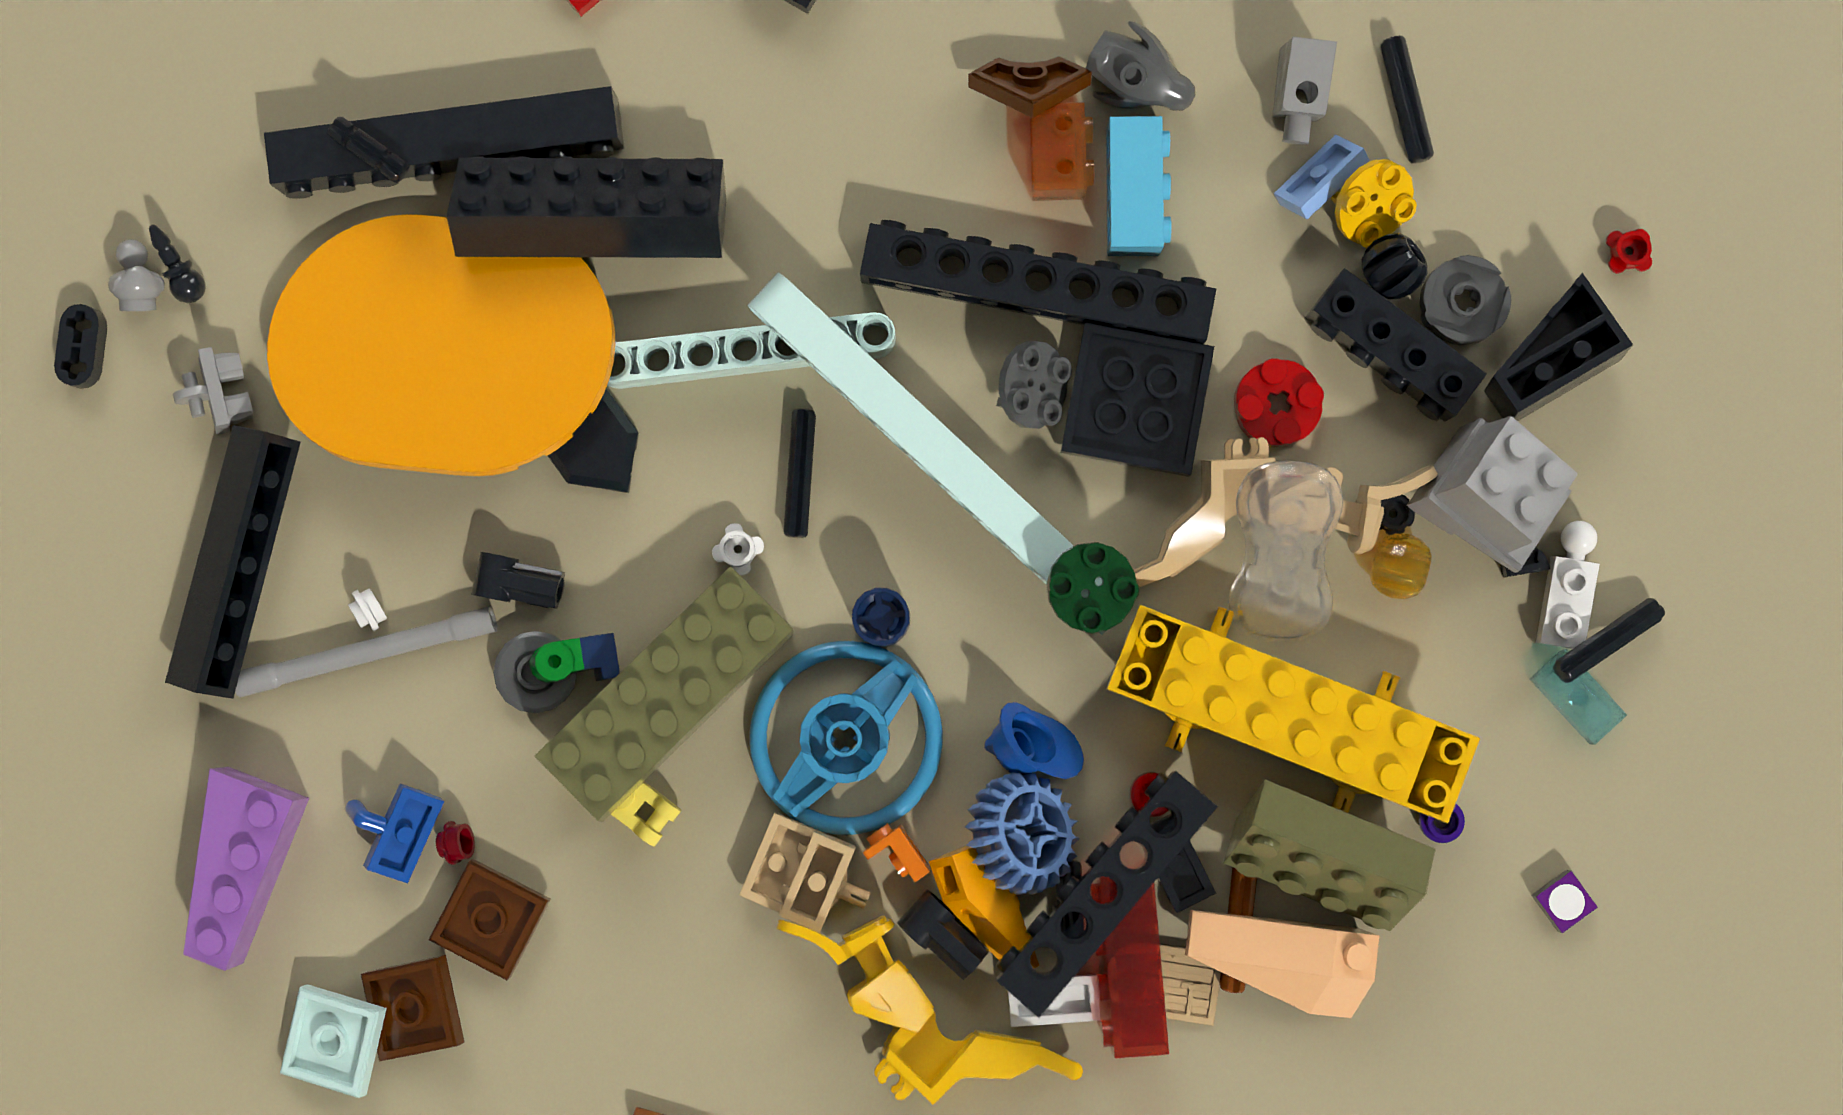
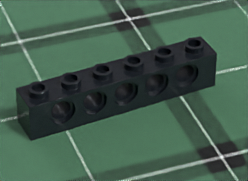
[996,771,1218,1018]

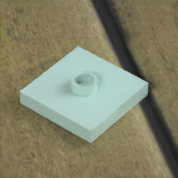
[280,984,387,1098]

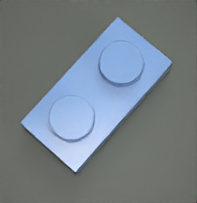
[1274,135,1369,220]

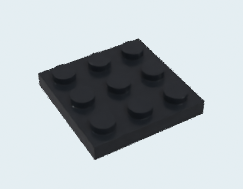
[1060,322,1215,477]

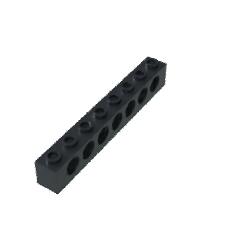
[860,220,1217,344]

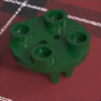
[1046,542,1139,633]

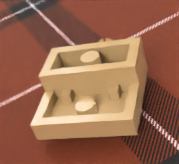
[739,812,871,933]

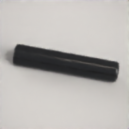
[1380,35,1434,163]
[783,409,816,538]
[1552,598,1665,683]

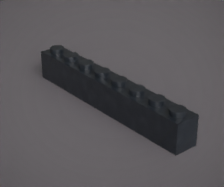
[264,86,625,199]

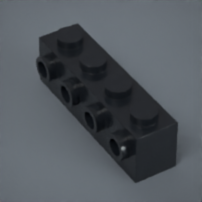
[1305,268,1487,422]

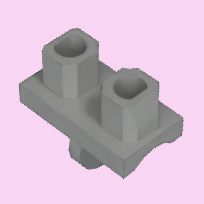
[173,347,253,435]

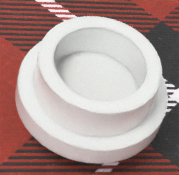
[348,588,387,631]

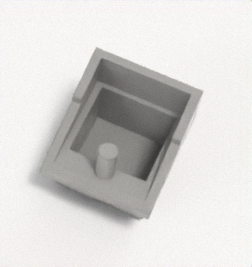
[1407,416,1578,573]

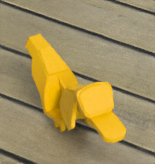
[776,915,1083,1105]

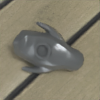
[1086,21,1195,111]

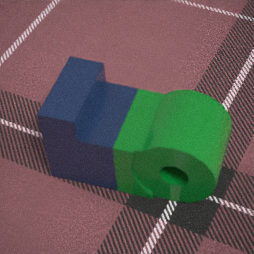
[530,633,620,683]

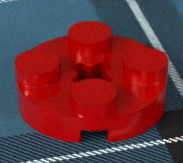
[1234,358,1324,447]

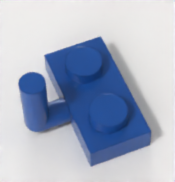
[345,783,444,884]

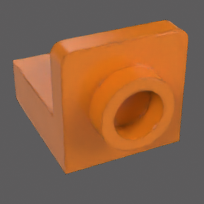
[863,823,931,882]

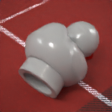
[108,239,165,311]

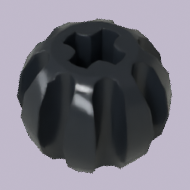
[1361,233,1428,300]

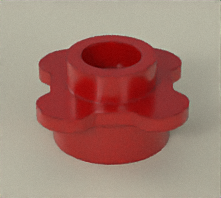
[1606,229,1652,274]

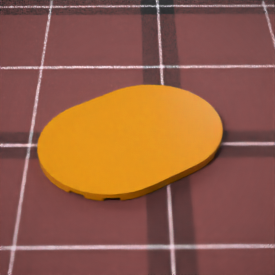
[267,214,616,476]

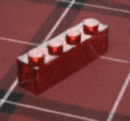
[1090,876,1169,1059]

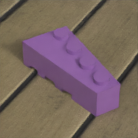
[183,767,309,971]

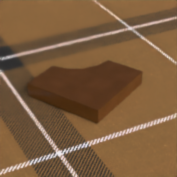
[968,56,1092,118]

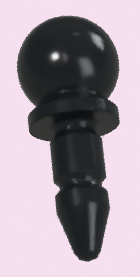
[149,224,206,303]

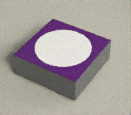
[1531,870,1598,933]

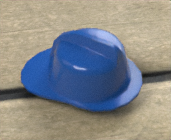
[984,702,1084,779]

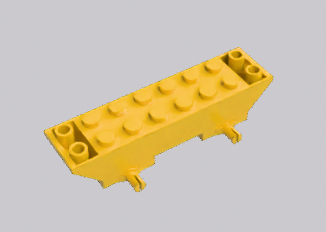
[1107,605,1480,823]

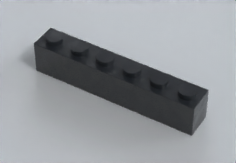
[165,425,301,699]

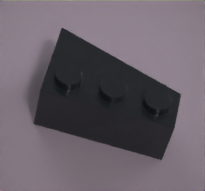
[1484,273,1633,421]

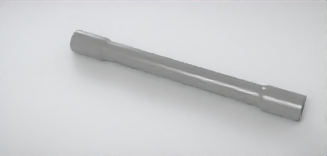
[235,606,497,697]

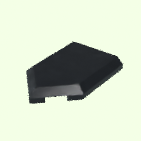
[548,388,639,493]

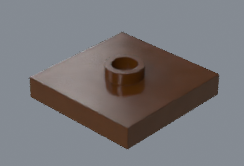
[428,859,551,981]
[361,955,465,1062]

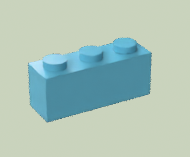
[1106,116,1172,256]

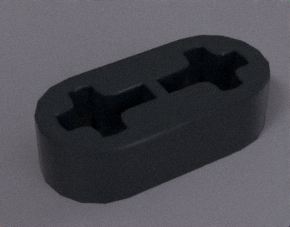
[54,304,107,389]

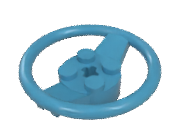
[749,641,943,835]

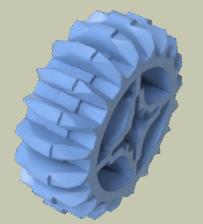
[965,772,1080,895]

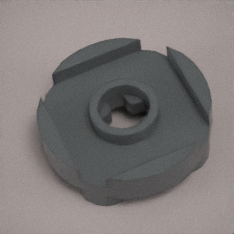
[1419,255,1511,345]

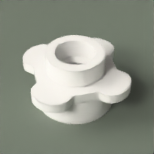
[712,523,764,575]

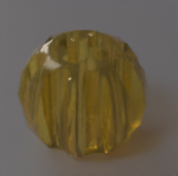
[1370,533,1432,599]

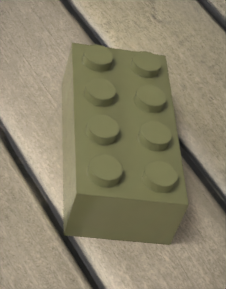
[1224,780,1435,931]

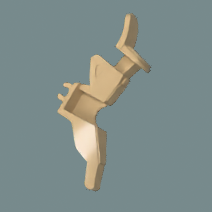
[1133,438,1438,588]

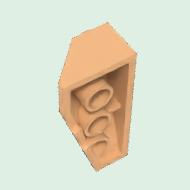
[1185,910,1380,1018]

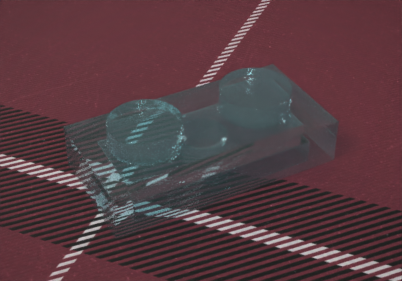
[1530,649,1627,745]

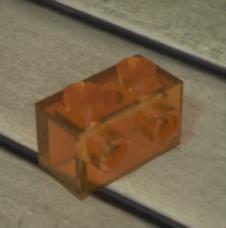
[1030,102,1095,201]

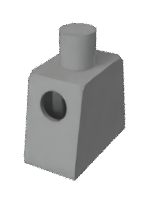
[1273,37,1337,144]

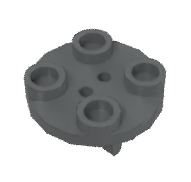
[996,341,1072,429]

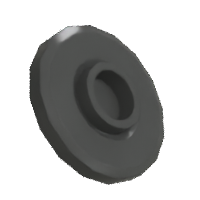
[493,631,577,714]

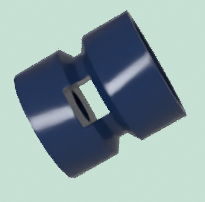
[852,588,910,647]

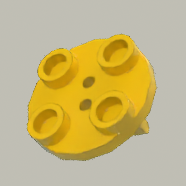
[1331,159,1417,248]

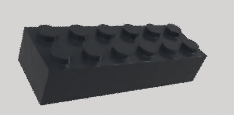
[446,157,727,258]

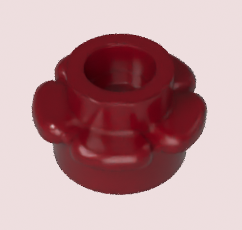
[436,821,475,865]

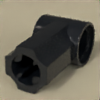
[471,552,565,609]
[897,889,989,980]

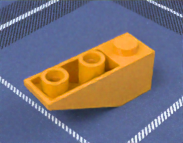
[929,845,1040,968]

